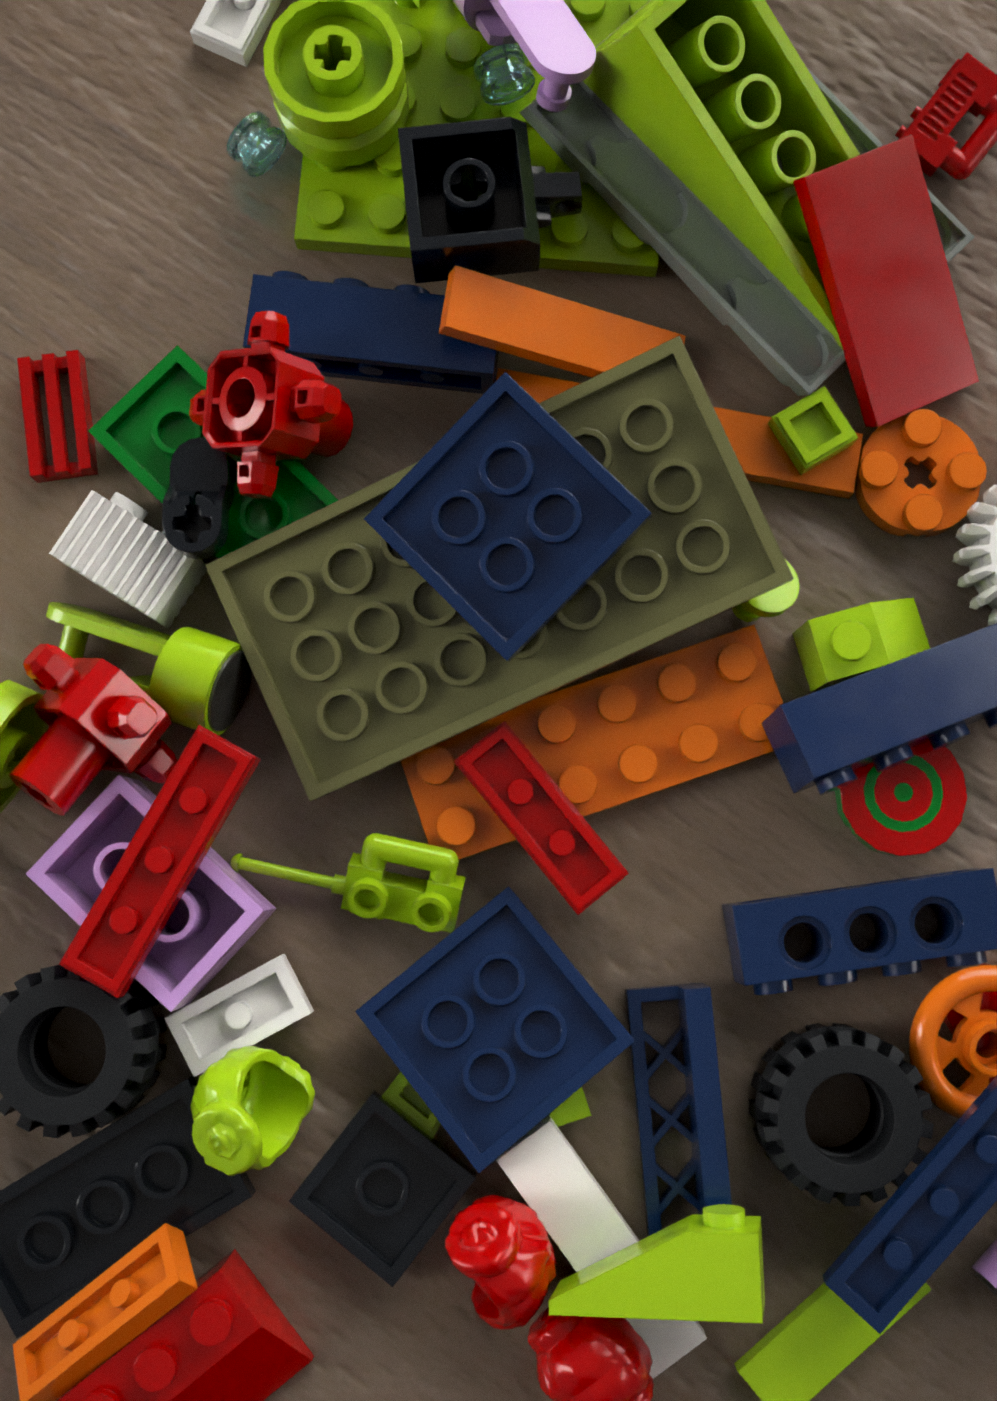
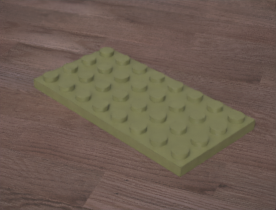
[205,336,794,801]

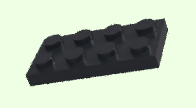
[0,1076,256,1338]

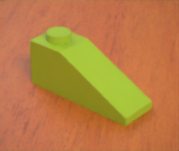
[548,1204,765,1324]

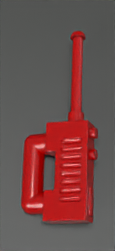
[895,52,997,180]

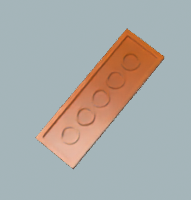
[401,624,784,860]

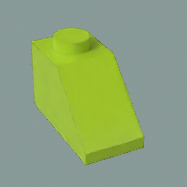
[792,598,930,692]

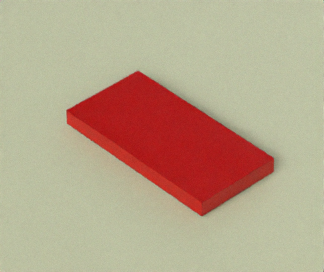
[793,134,979,427]

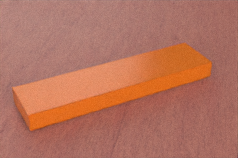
[438,265,686,378]

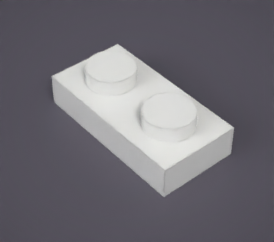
[164,954,314,1077]

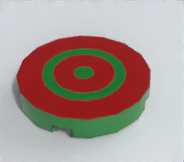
[835,741,967,857]

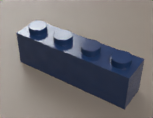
[243,271,499,394]
[761,623,997,795]

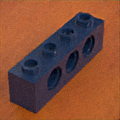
[722,868,997,995]

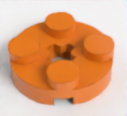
[855,408,987,537]

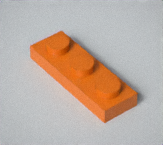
[12,1223,198,1401]

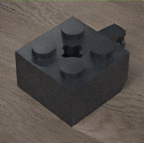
[398,117,583,284]

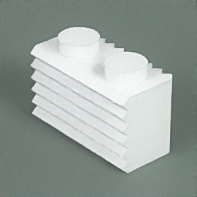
[49,490,207,629]

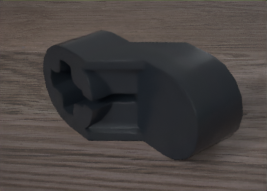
[162,438,235,560]

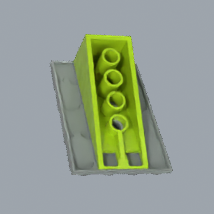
[519,0,975,396]

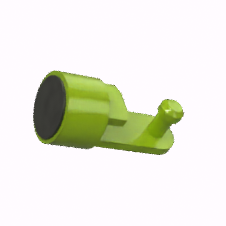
[46,602,252,735]

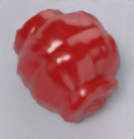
[445,1195,556,1330]
[528,1307,654,1401]

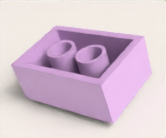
[26,775,277,1012]

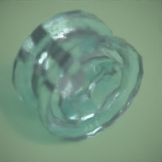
[473,44,535,106]
[226,111,287,177]

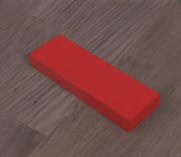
[454,721,629,915]

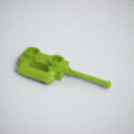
[230,833,466,933]

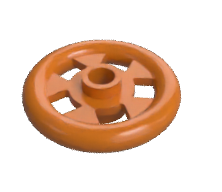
[909,965,997,1118]

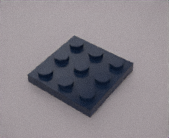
[364,372,652,662]
[355,886,635,1173]

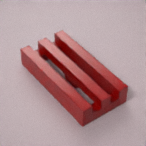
[17,350,98,483]

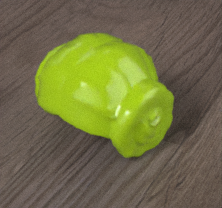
[190,1046,315,1176]

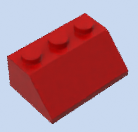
[57,1249,314,1401]

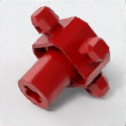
[189,311,353,498]
[9,644,177,816]

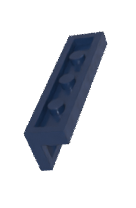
[625,983,732,1236]
[822,1076,997,1334]

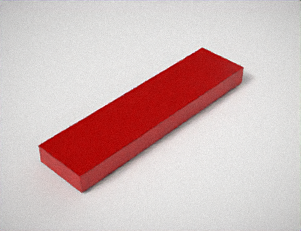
[59,725,261,998]

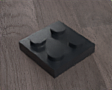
[289,1090,476,1287]

